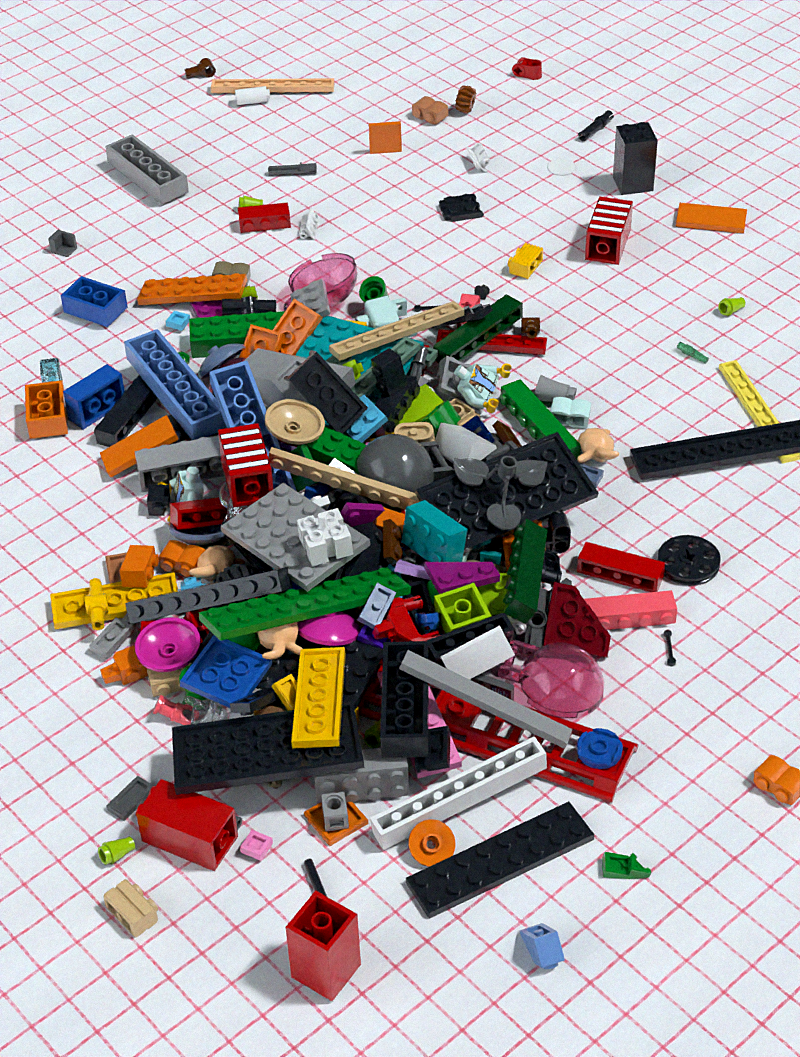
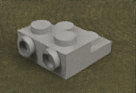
[437,356,472,403]

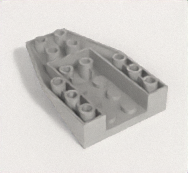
[244,348,356,407]

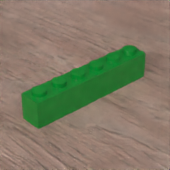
[499,379,581,460]

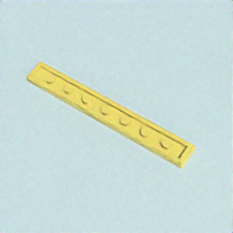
[719,360,800,464]

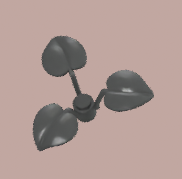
[453,456,547,531]

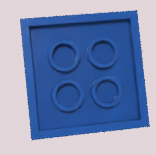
[180,635,272,708]

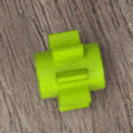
[342,359,364,380]

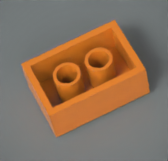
[25,380,68,439]

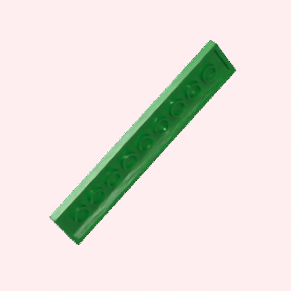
[199,568,411,641]

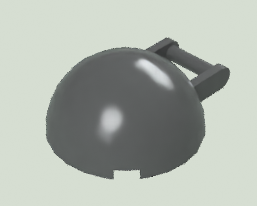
[357,434,455,493]

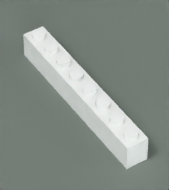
[370,736,547,850]

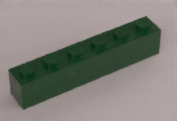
[433,294,523,363]
[503,518,547,624]

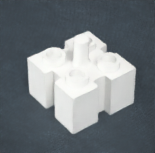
[297,508,353,566]

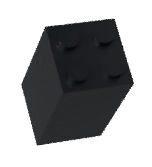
[613,122,658,195]

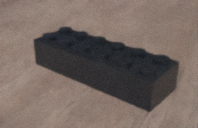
[380,641,429,758]

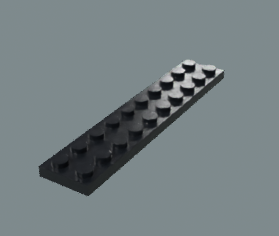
[630,420,800,480]

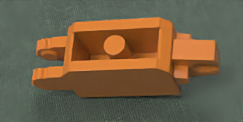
[100,645,148,685]

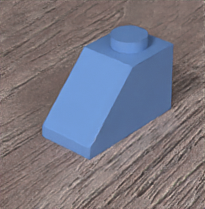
[519,923,565,969]

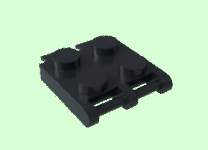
[439,193,484,222]

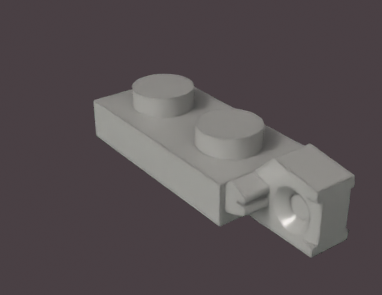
[89,613,138,659]

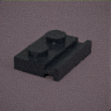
[415,726,451,773]

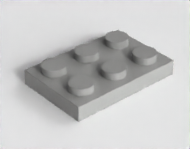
[290,278,330,317]

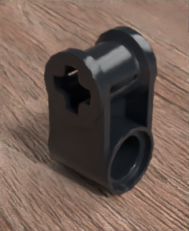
[541,549,562,587]

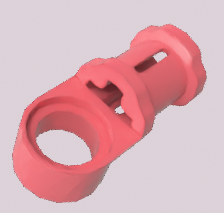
[153,695,200,725]

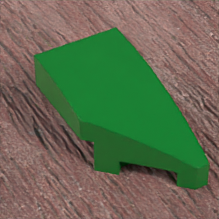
[602,852,651,879]

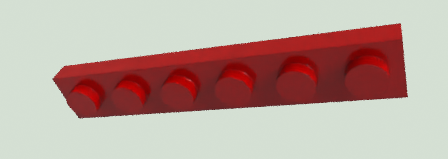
[436,329,547,355]

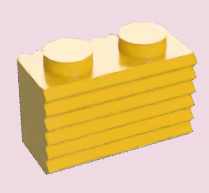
[508,242,543,279]

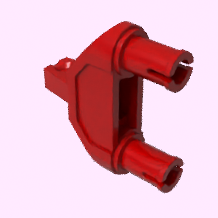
[372,595,440,642]

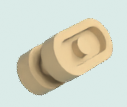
[394,422,435,443]

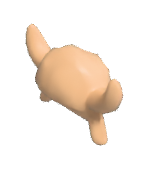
[577,428,619,463]
[189,545,245,582]
[257,622,303,660]

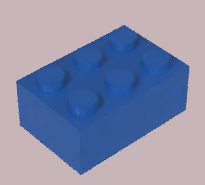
[61,276,128,327]
[63,364,124,430]

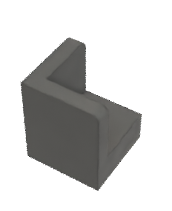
[48,229,77,257]

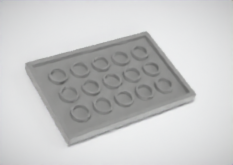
[221,483,370,592]

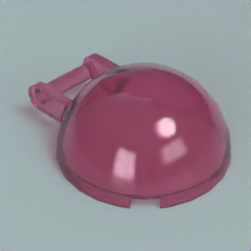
[284,253,358,311]
[498,640,605,718]

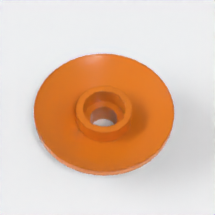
[408,819,456,867]

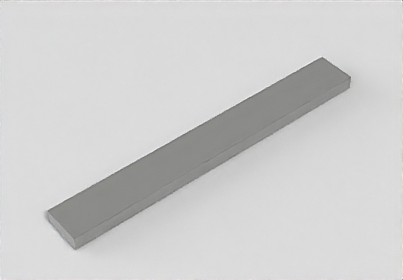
[399,650,572,749]

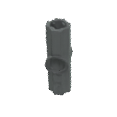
[523,588,551,655]

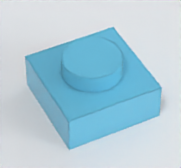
[166,311,190,331]

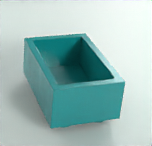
[401,500,467,562]

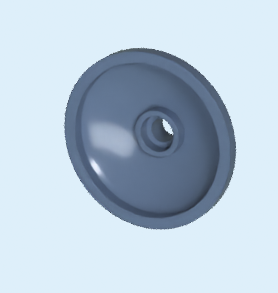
[198,343,246,380]
[169,524,226,547]

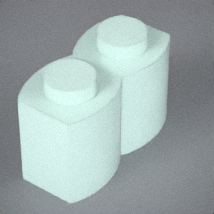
[550,397,591,429]

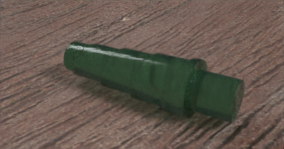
[677,342,709,364]

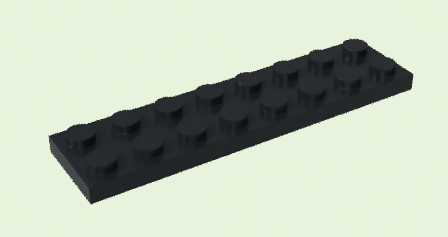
[406,801,594,919]

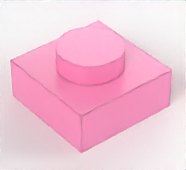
[240,830,273,861]

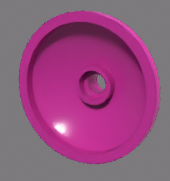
[297,611,360,646]
[135,617,201,672]

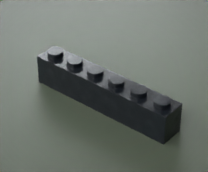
[94,375,158,447]

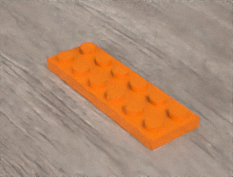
[137,273,247,305]

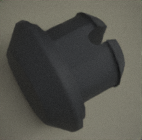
[474,284,490,300]

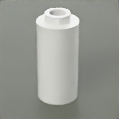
[235,86,270,106]

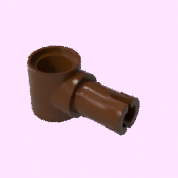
[184,58,216,78]
[521,317,540,338]

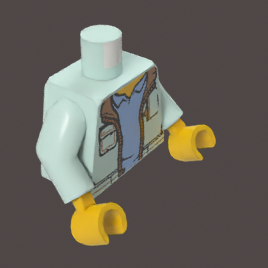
[454,363,512,413]
[158,466,204,525]

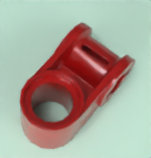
[512,57,542,80]

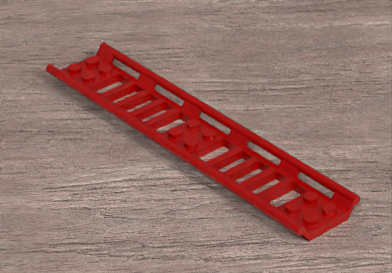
[358,663,639,803]

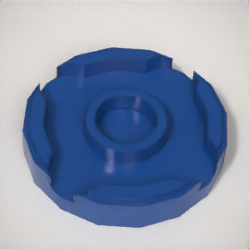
[576,728,623,769]

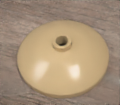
[265,399,325,445]

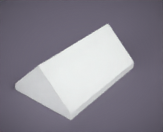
[435,423,497,463]
[441,625,515,680]

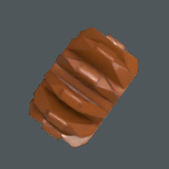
[455,85,477,113]

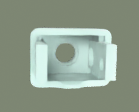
[355,296,417,337]

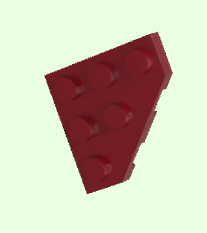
[543,582,611,658]

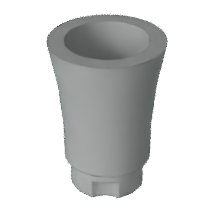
[535,375,577,402]

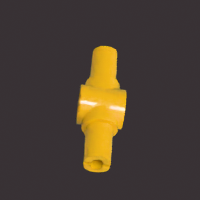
[85,578,109,631]

